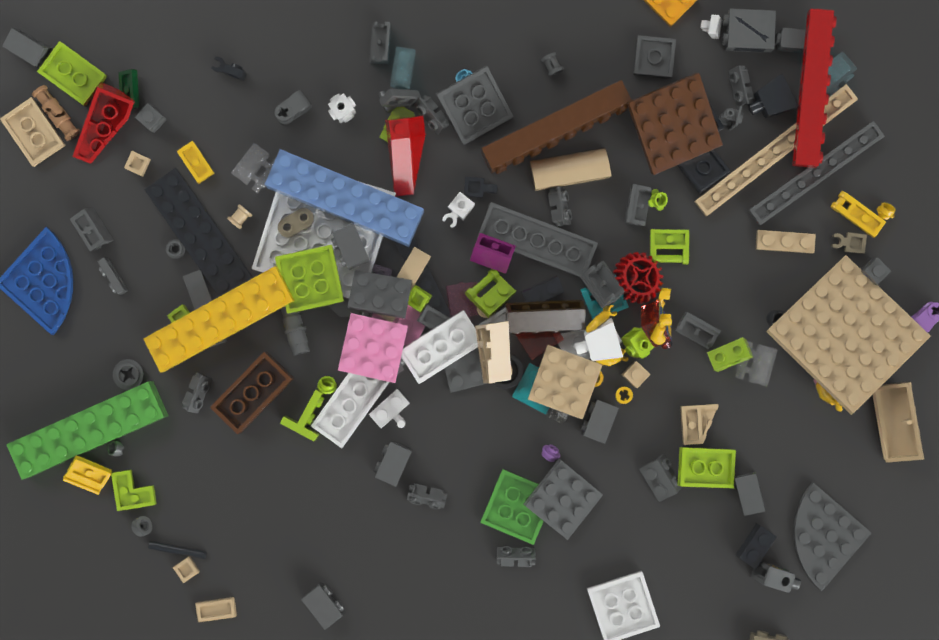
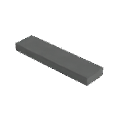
[183,270,228,348]

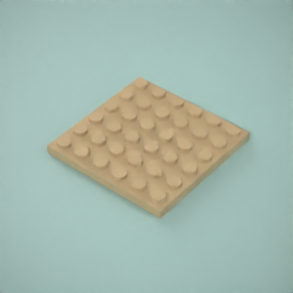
[766,255,931,415]

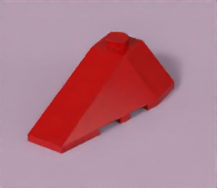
[385,115,426,197]

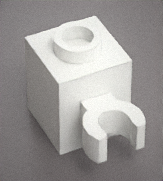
[442,192,475,228]

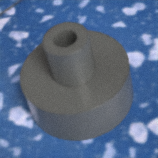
[132,516,152,537]

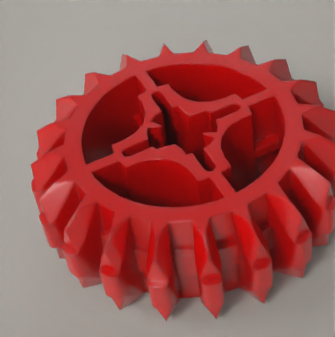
[612,252,664,304]

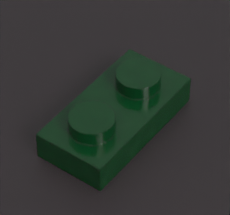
[118,69,139,109]

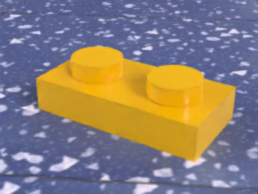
[177,141,215,184]

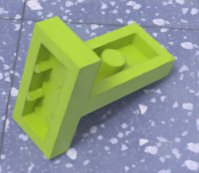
[280,389,325,441]

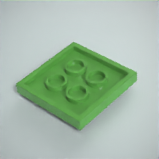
[480,469,543,545]

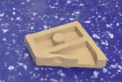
[680,404,719,445]

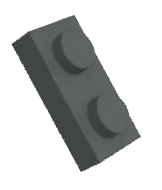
[97,258,129,295]

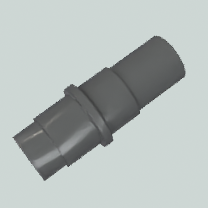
[280,306,310,356]

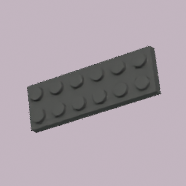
[477,202,598,277]

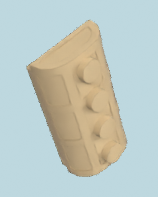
[873,382,924,463]

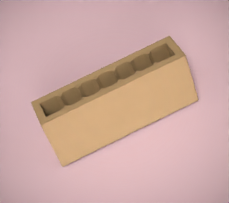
[530,148,611,191]

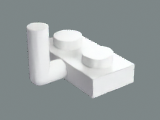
[369,389,410,428]

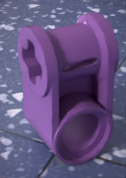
[912,302,939,333]

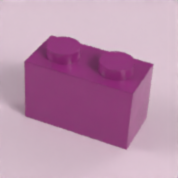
[470,233,516,274]

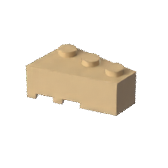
[475,321,512,383]

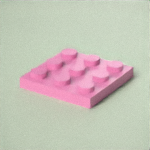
[338,313,408,383]

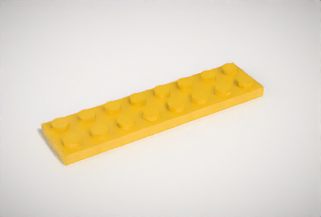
[143,266,294,373]

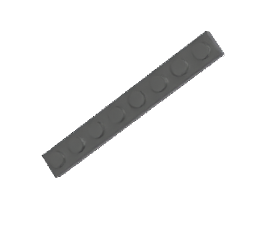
[748,121,885,226]

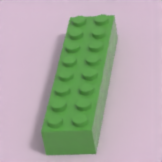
[6,381,168,480]

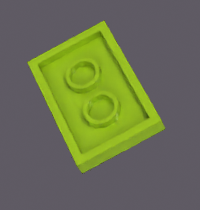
[37,41,107,106]
[677,447,736,488]

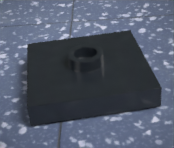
[677,149,731,194]

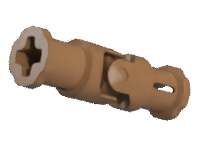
[32,85,81,141]

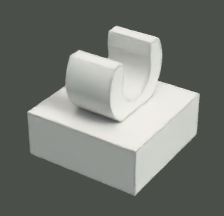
[700,15,722,39]

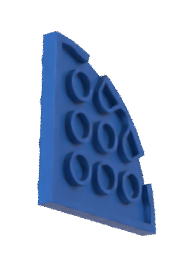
[0,227,73,335]

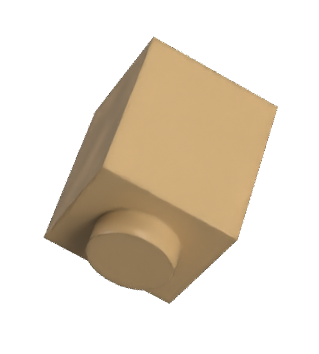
[621,361,651,388]

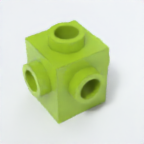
[620,327,655,359]

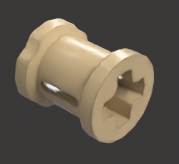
[227,204,252,229]

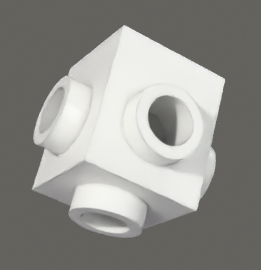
[328,93,356,123]

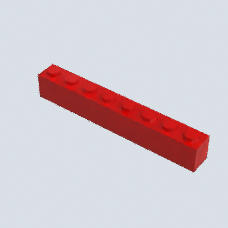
[792,9,837,168]

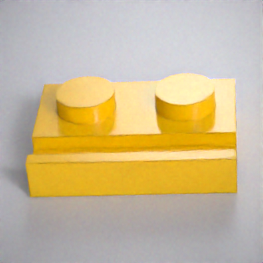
[63,455,112,495]

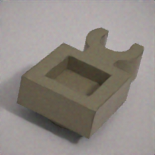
[831,232,867,254]

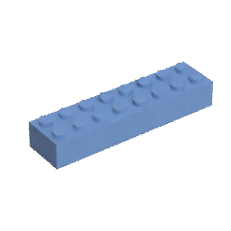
[265,149,424,247]

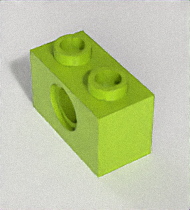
[707,337,753,372]

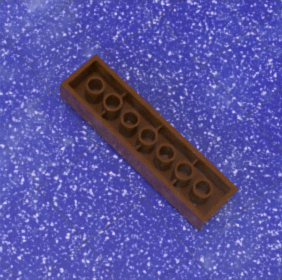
[481,80,632,174]

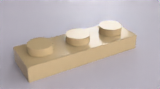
[756,230,816,254]

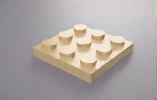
[528,345,602,419]

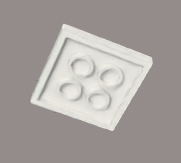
[587,570,660,640]

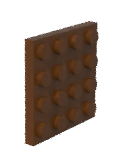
[627,73,723,175]

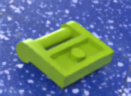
[649,229,689,265]
[465,269,516,318]

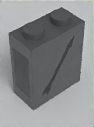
[722,9,776,53]

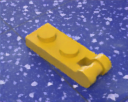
[830,191,886,238]

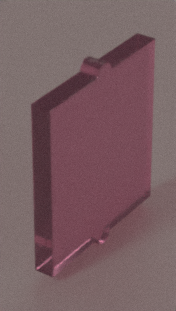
[446,282,479,318]

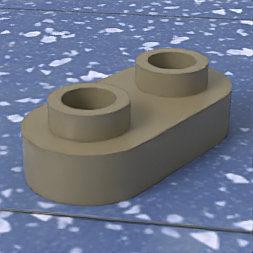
[278,208,314,238]

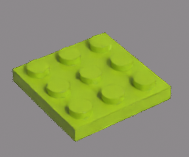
[275,245,345,314]

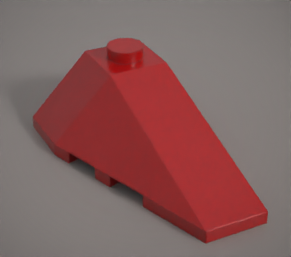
[72,82,135,164]

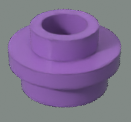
[541,444,560,462]

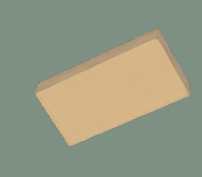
[195,597,237,622]

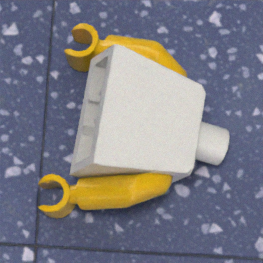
[575,305,629,366]

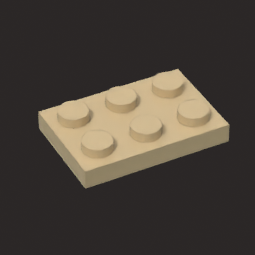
[0,97,66,167]

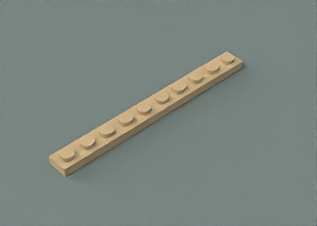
[694,84,858,216]

